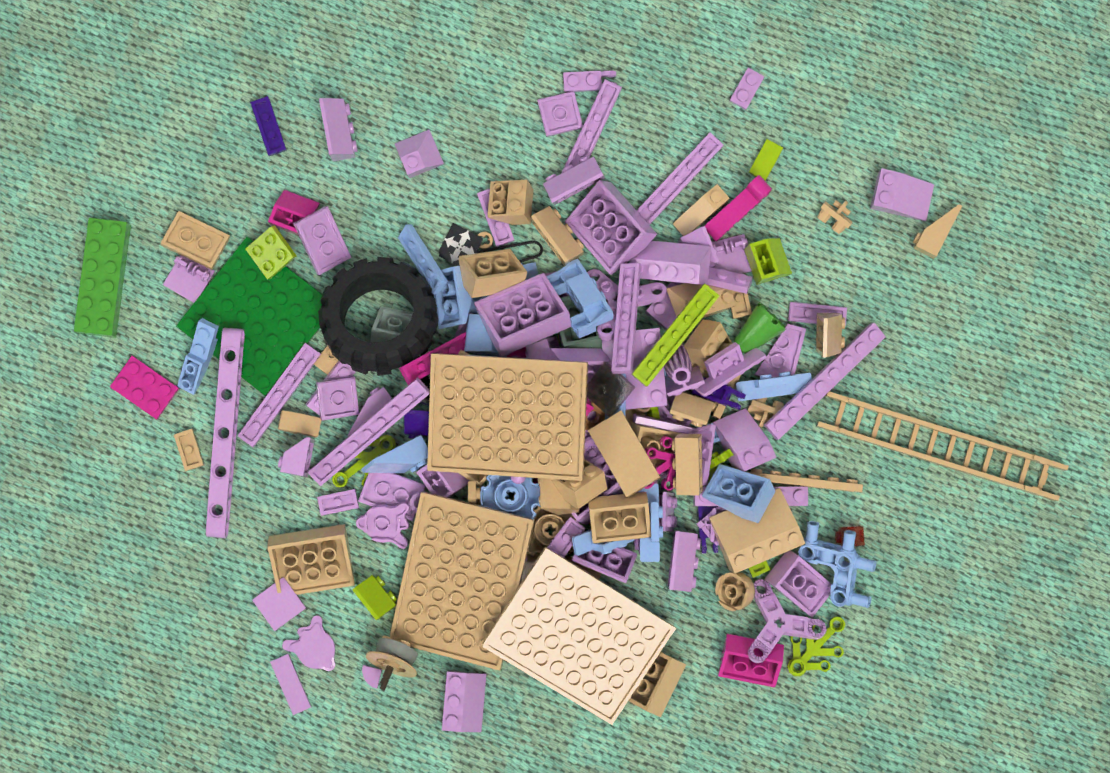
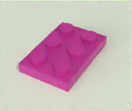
[110,356,180,420]

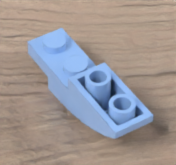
[177,318,219,395]

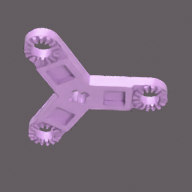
[587,269,667,341]
[748,579,827,663]

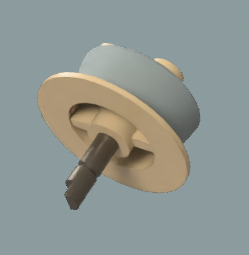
[366,636,418,691]

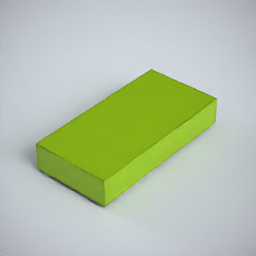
[749,139,783,181]

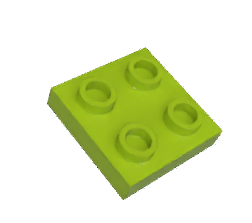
[246,225,297,280]

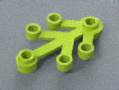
[332,435,396,488]
[787,616,845,676]

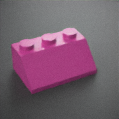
[718,634,784,688]

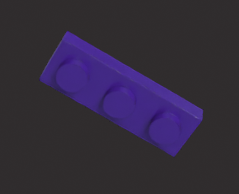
[250,96,287,157]

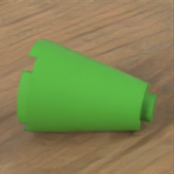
[734,302,786,354]

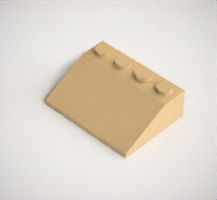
[709,488,805,574]
[267,524,355,595]

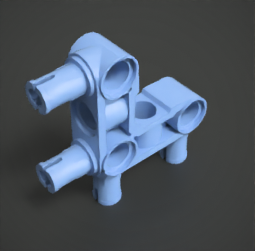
[798,521,877,608]

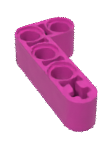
[705,175,772,241]

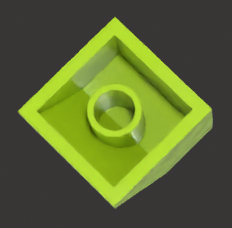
[352,575,398,620]

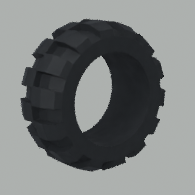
[318,256,438,376]

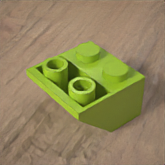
[744,238,792,285]

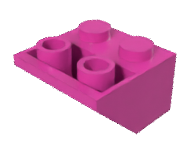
[268,190,320,236]

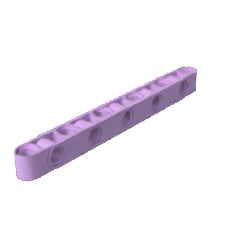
[206,327,245,538]

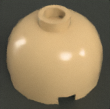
[715,572,755,611]

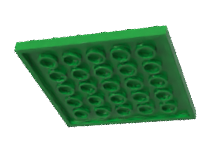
[176,237,322,396]

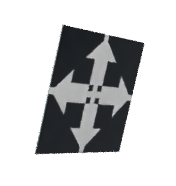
[439,223,483,266]

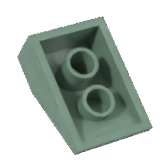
[558,296,602,349]

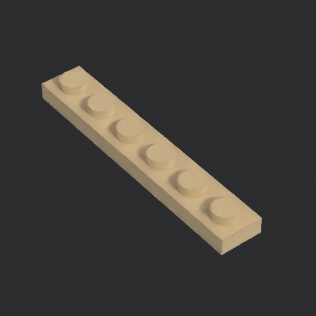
[748,469,863,493]

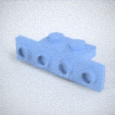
[735,372,812,401]
[639,484,663,562]
[572,530,635,556]

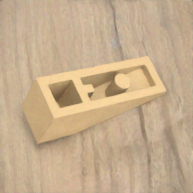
[673,184,730,236]
[913,204,962,259]

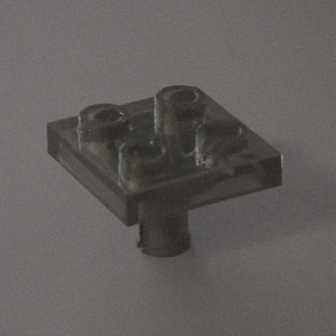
[587,362,635,417]

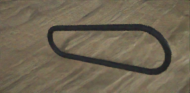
[476,241,543,263]

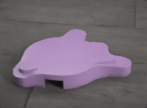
[356,501,409,549]
[282,615,336,671]

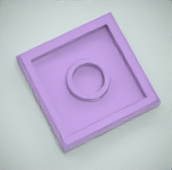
[537,91,583,137]
[316,376,359,420]
[252,577,306,631]

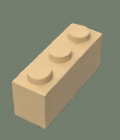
[672,433,703,496]

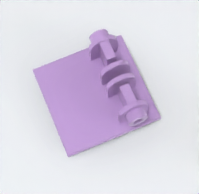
[712,234,751,274]
[163,255,215,303]

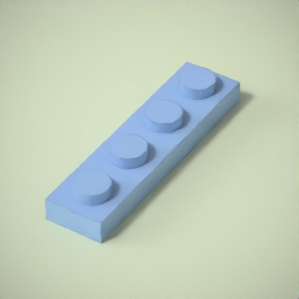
[398,224,447,294]

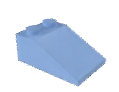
[434,266,472,329]
[361,435,428,473]
[702,464,776,523]

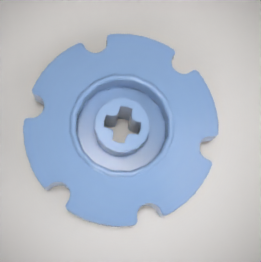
[480,475,541,519]

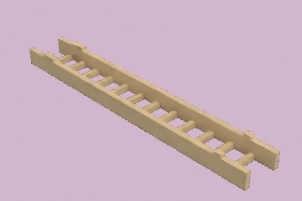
[816,391,1069,501]

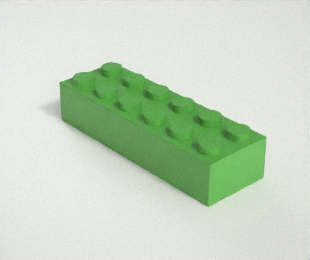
[74,218,131,338]

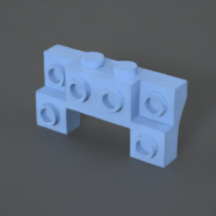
[546,259,613,338]

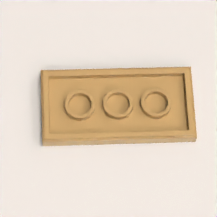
[588,411,661,498]

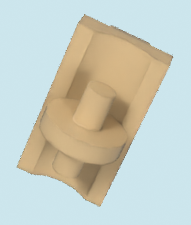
[817,200,852,234]
[747,398,784,428]

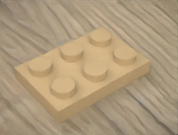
[161,211,230,270]

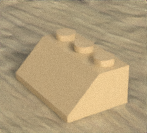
[531,206,584,266]
[459,249,527,298]
[667,283,736,318]
[630,422,679,470]
[588,492,651,543]
[628,652,686,717]

